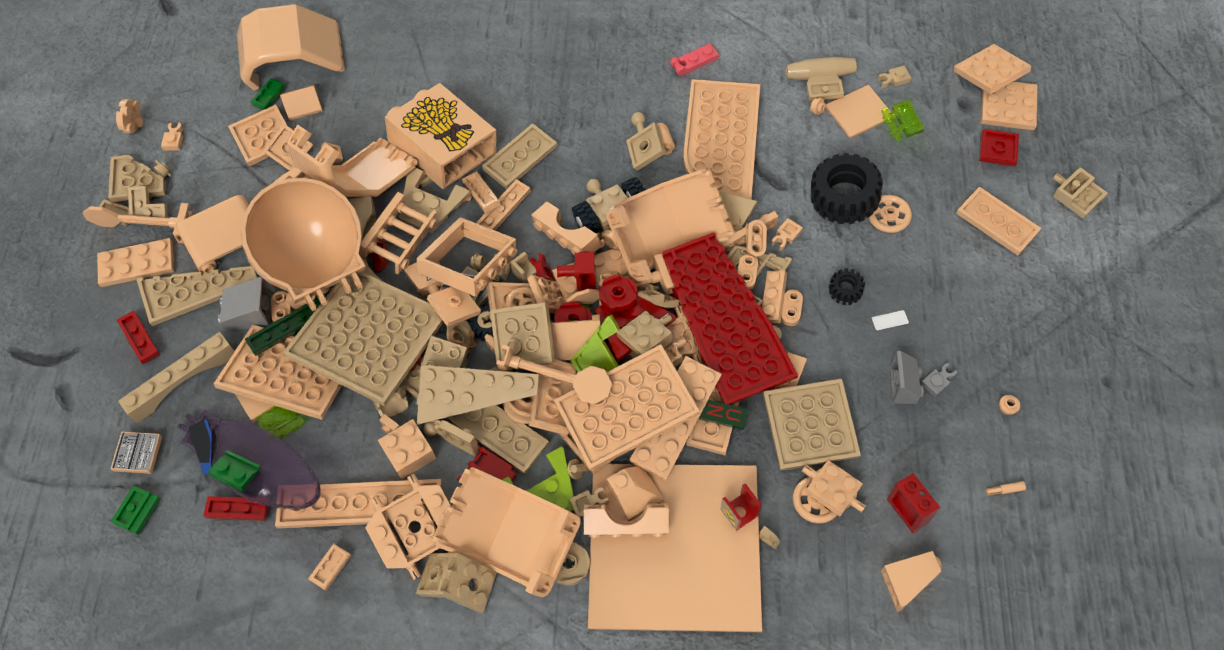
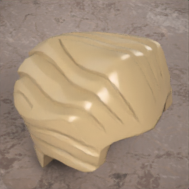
[372,386,408,418]

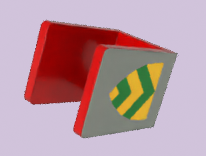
[721,483,762,531]

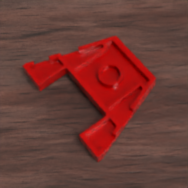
[595,292,676,362]

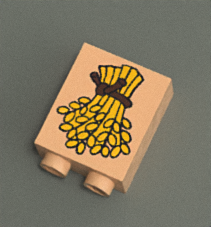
[385,83,496,189]

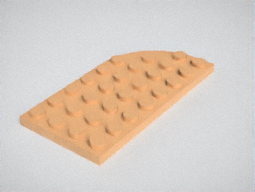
[683,79,760,199]

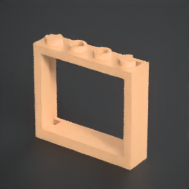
[416,217,518,296]

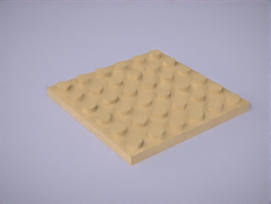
[283,272,444,406]

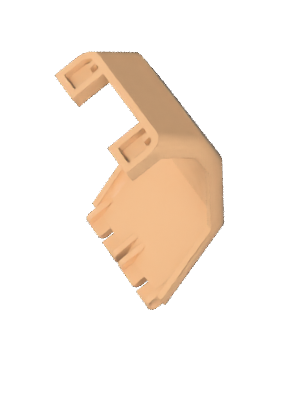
[237,4,345,91]
[288,125,418,197]
[606,168,735,281]
[432,467,580,597]

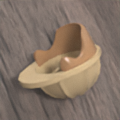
[445,320,477,353]

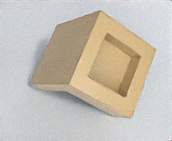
[510,252,536,283]

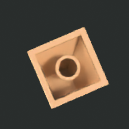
[607,466,664,521]

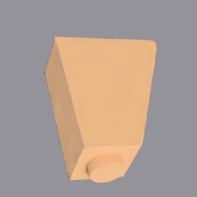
[881,551,942,612]

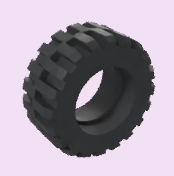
[811,153,883,224]

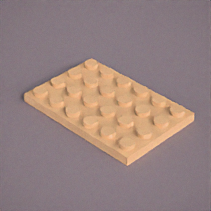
[214,325,342,420]
[554,345,700,471]

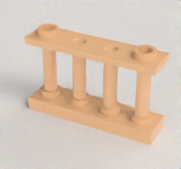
[359,192,438,275]

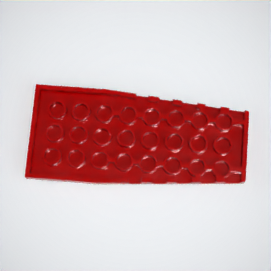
[662,233,798,405]

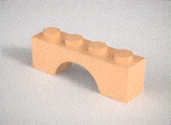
[531,201,601,255]
[583,504,669,538]

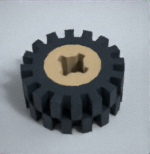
[470,304,493,342]

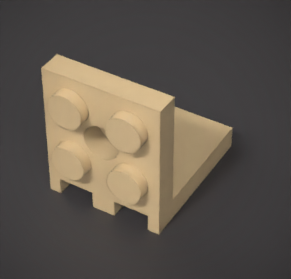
[415,553,497,613]

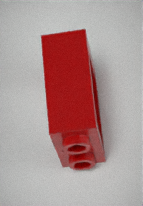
[887,473,941,533]

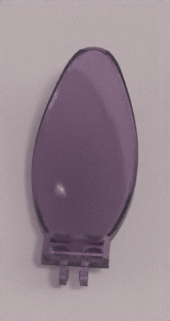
[177,410,321,509]

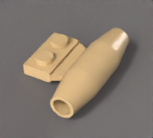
[785,57,857,101]

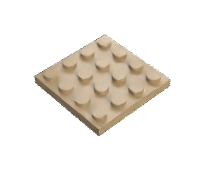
[763,379,861,471]

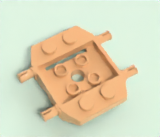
[365,474,452,581]

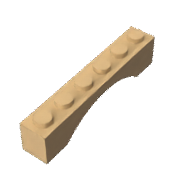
[349,195,382,281]
[118,332,235,423]

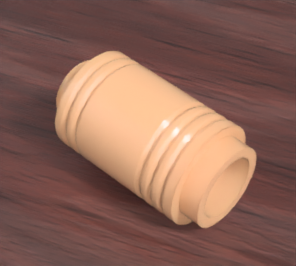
[657,123,675,155]

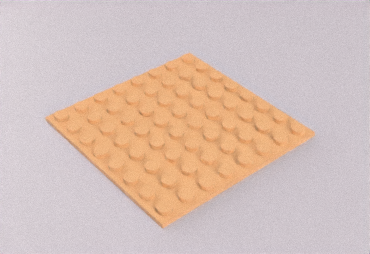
[588,464,762,632]

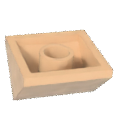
[280,84,322,121]

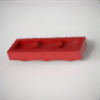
[117,310,160,364]
[203,496,270,521]

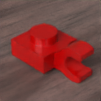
[369,240,388,272]
[530,252,555,281]

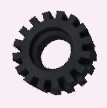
[829,268,865,305]

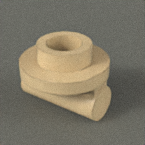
[568,459,589,480]

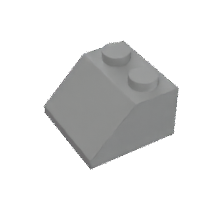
[890,351,924,404]

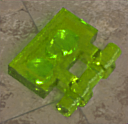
[881,100,924,141]
[255,406,305,444]

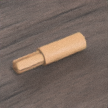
[986,481,1026,496]

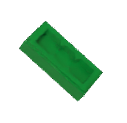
[251,78,286,110]

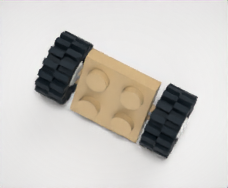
[572,177,646,233]

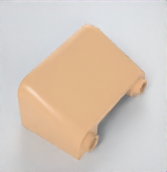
[176,195,249,273]

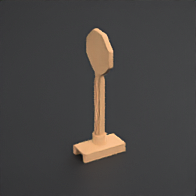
[83,203,193,244]
[566,254,674,307]
[496,345,612,405]

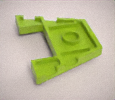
[571,315,620,373]
[503,446,574,512]

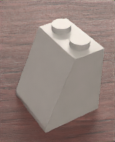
[218,277,273,331]

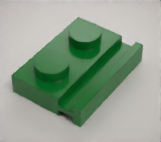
[208,450,261,492]
[110,486,161,535]

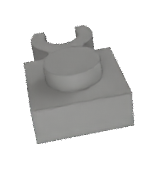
[921,363,957,398]

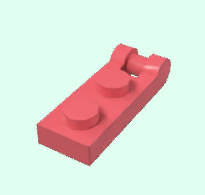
[670,43,719,76]

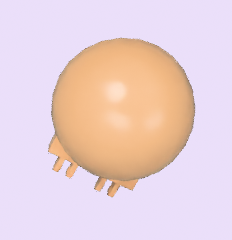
[241,178,366,311]

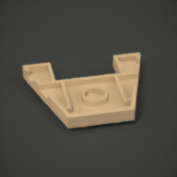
[399,168,471,234]
[727,245,792,306]

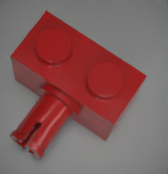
[557,251,596,291]

